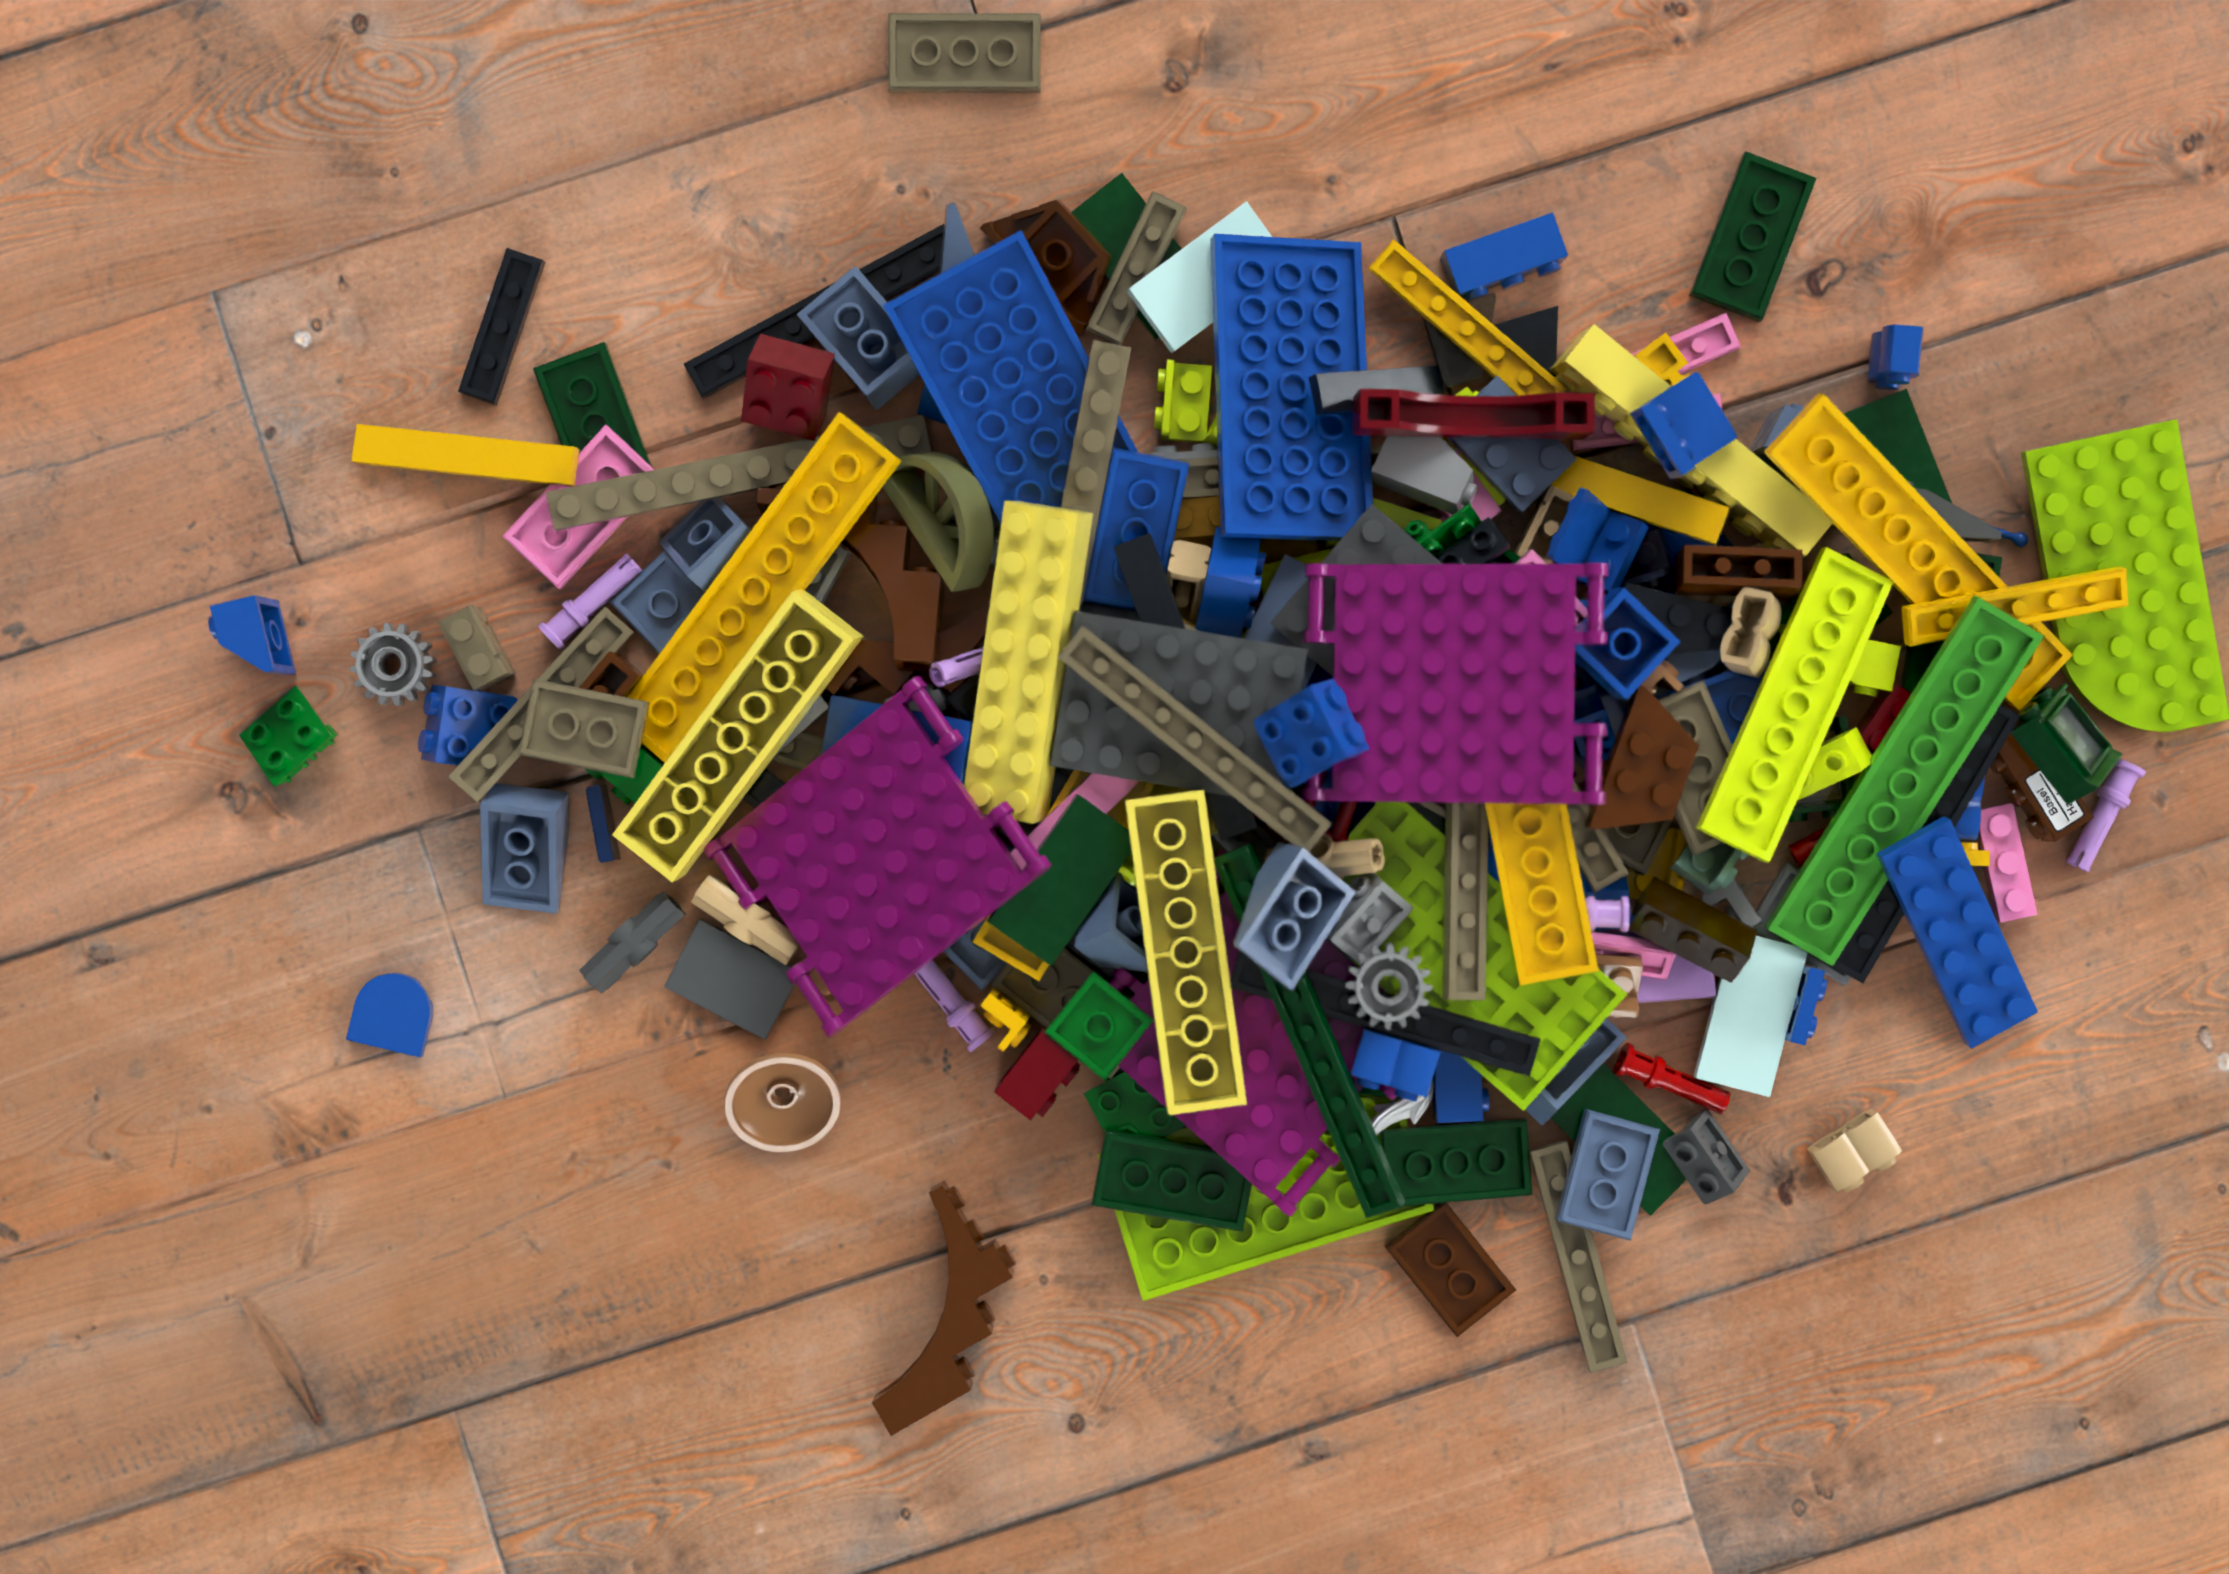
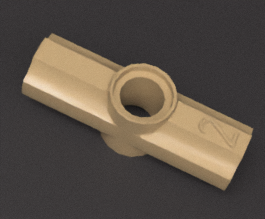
[1264,834,1385,879]
[691,875,800,965]

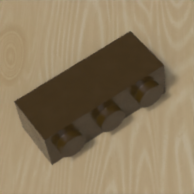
[1629,876,1757,983]

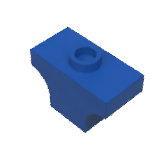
[1574,682,1615,763]

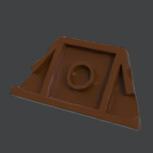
[980,200,1111,336]
[1584,685,1699,830]

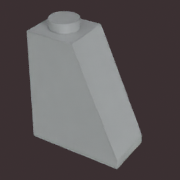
[1371,436,1478,515]

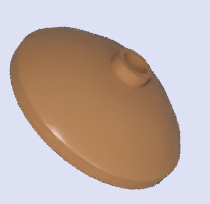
[725,1053,841,1152]

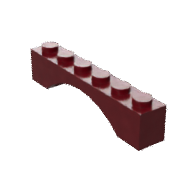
[1353,388,1595,440]

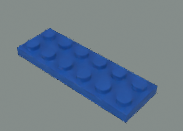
[1876,816,2038,1049]

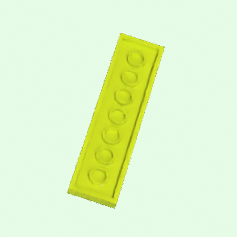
[1696,547,1893,862]

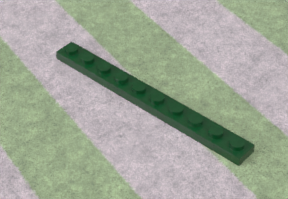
[1213,843,1405,1218]

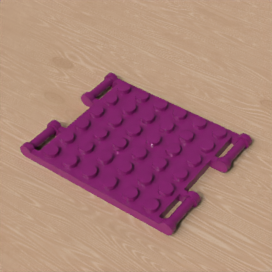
[1301,563,1608,805]
[703,676,1052,1038]
[1109,848,1396,1217]

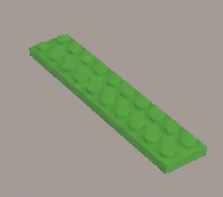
[1764,595,2044,966]

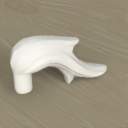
[1371,1079,1434,1135]

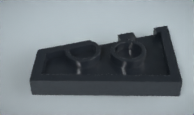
[1494,306,1558,377]

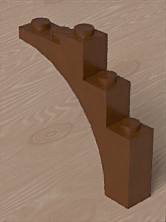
[756,484,945,672]
[826,602,990,695]
[872,1180,1016,1436]

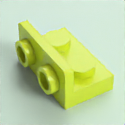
[1154,359,1212,443]

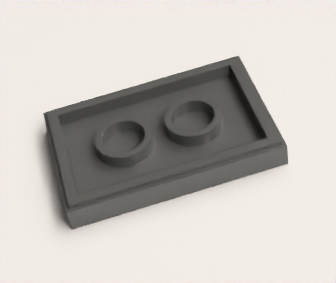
[664,919,796,1040]

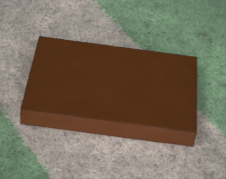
[1385,1203,1516,1337]

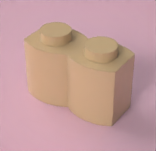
[1720,587,1782,678]
[1807,1109,1902,1192]

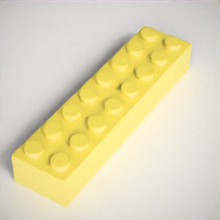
[1550,324,1832,557]
[964,501,1093,824]
[612,589,864,882]
[1124,790,1247,1115]

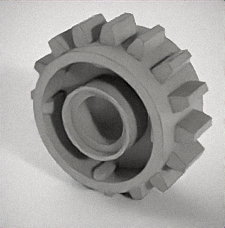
[350,623,437,706]
[1345,943,1432,1030]

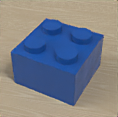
[1195,527,1266,638]
[1575,588,1680,700]

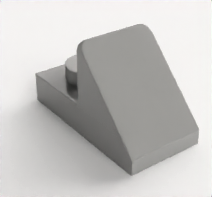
[1702,879,1763,928]

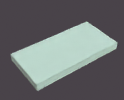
[1126,201,1272,354]
[1693,936,1808,1097]

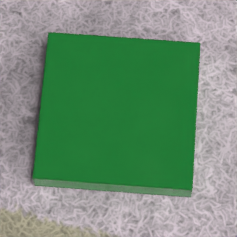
[1045,971,1154,1081]

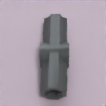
[579,891,686,994]

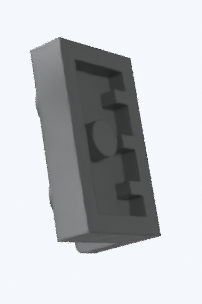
[1663,1108,1750,1204]

